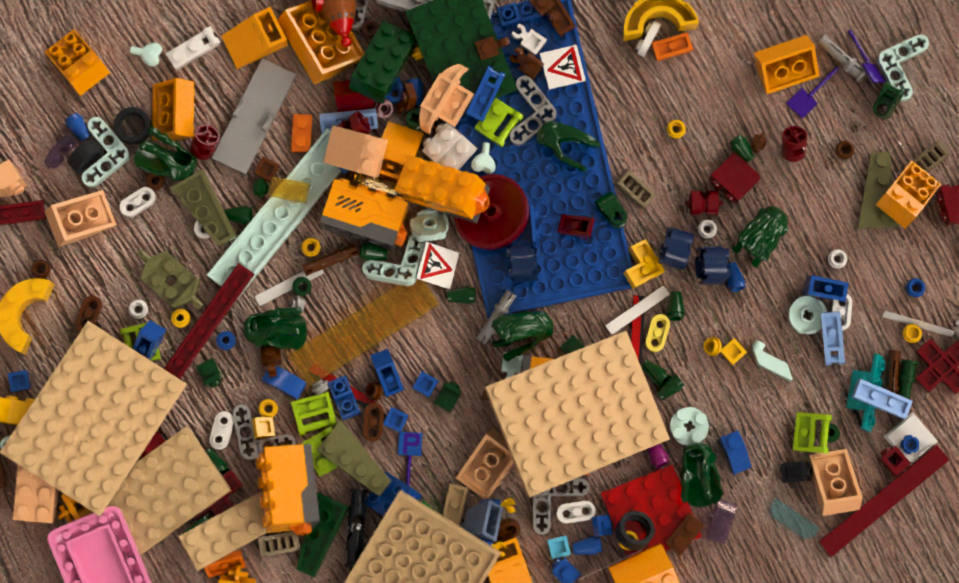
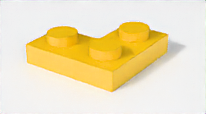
[623,239,665,289]

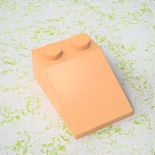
[323,125,388,177]
[0,159,27,197]
[45,190,117,247]
[456,428,515,499]
[809,449,862,516]

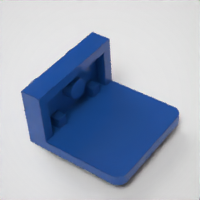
[365,472,422,516]

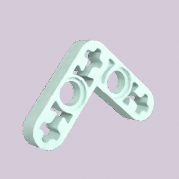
[877,35,929,102]
[82,117,130,188]
[362,234,427,286]

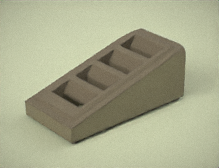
[913,140,950,173]
[613,169,656,209]
[258,532,301,558]

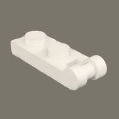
[166,27,221,71]

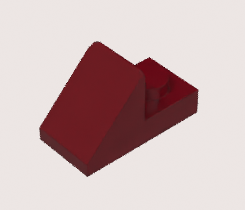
[557,214,595,240]

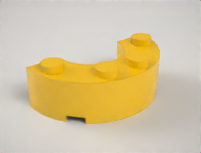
[622,0,699,41]
[0,278,55,356]
[0,396,35,425]

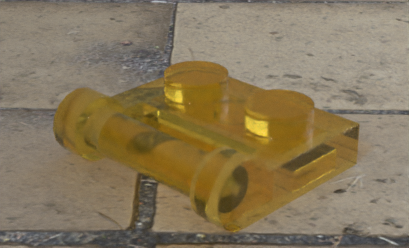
[354,172,400,196]

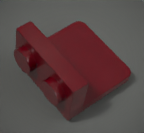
[708,153,761,204]
[936,184,959,227]

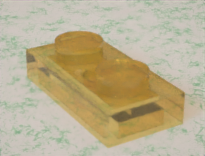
[268,177,310,203]

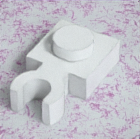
[512,24,547,56]

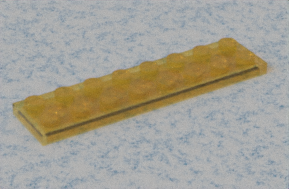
[288,279,439,387]

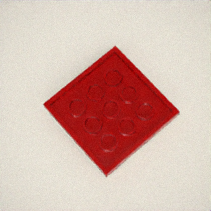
[600,465,702,558]

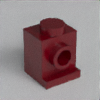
[879,446,911,477]

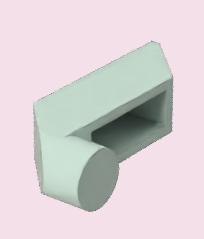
[752,340,792,382]

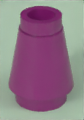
[647,444,669,468]

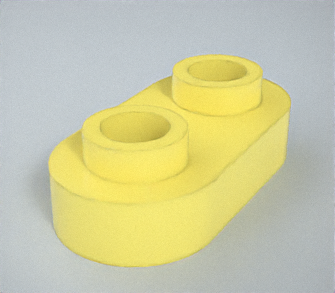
[645,314,670,353]

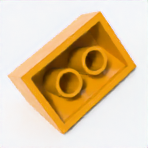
[754,35,820,94]
[152,78,195,140]
[608,543,680,583]

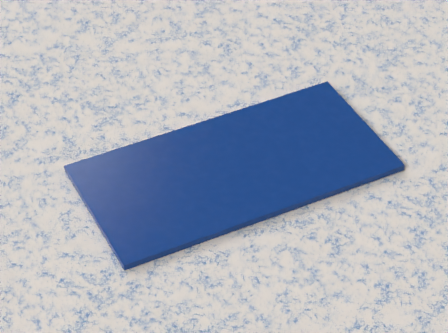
[444,0,632,319]

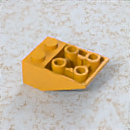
[221,7,288,69]
[45,29,110,96]
[379,121,424,183]
[876,160,941,229]
[488,538,532,583]

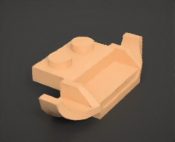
[419,64,475,134]

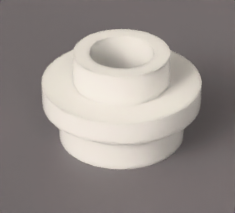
[698,220,717,239]
[828,249,847,269]
[128,300,148,319]

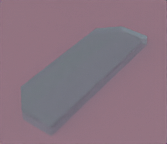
[770,499,820,539]

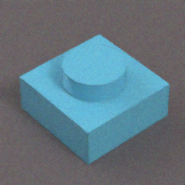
[547,536,571,559]

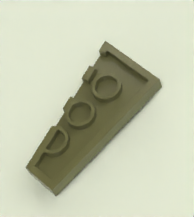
[857,152,896,229]
[170,169,237,246]
[317,420,391,497]

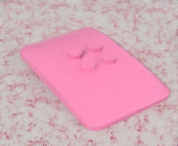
[48,506,152,583]

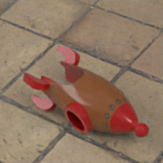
[311,0,356,47]

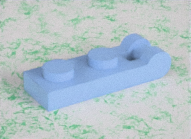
[821,311,845,366]

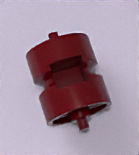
[337,111,372,134]
[190,125,220,160]
[781,126,807,162]
[685,190,723,215]

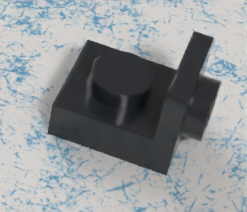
[781,461,812,483]

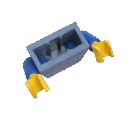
[459,498,516,557]

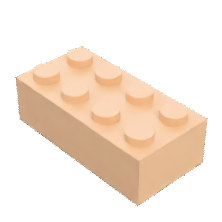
[13,465,59,523]

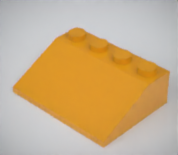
[277,1,365,84]

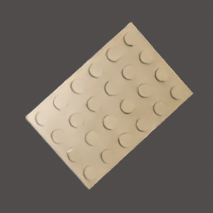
[107,426,232,555]

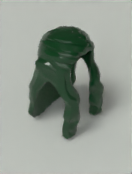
[536,121,600,172]
[133,126,197,181]
[732,206,789,268]
[243,306,307,350]
[491,311,554,361]
[681,443,723,508]

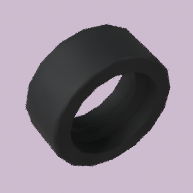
[114,107,151,145]
[67,139,104,174]
[615,511,655,550]

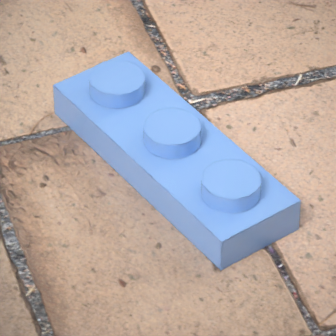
[319,109,378,134]
[852,379,913,419]

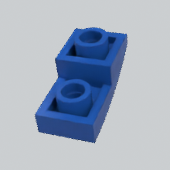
[497,0,540,26]
[262,366,307,399]
[328,375,361,421]

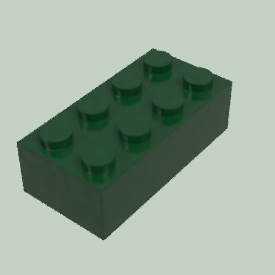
[349,20,416,104]

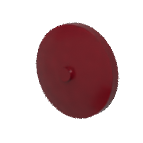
[454,174,529,250]

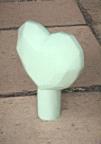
[130,43,162,67]
[471,142,496,174]

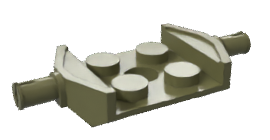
[136,249,205,311]

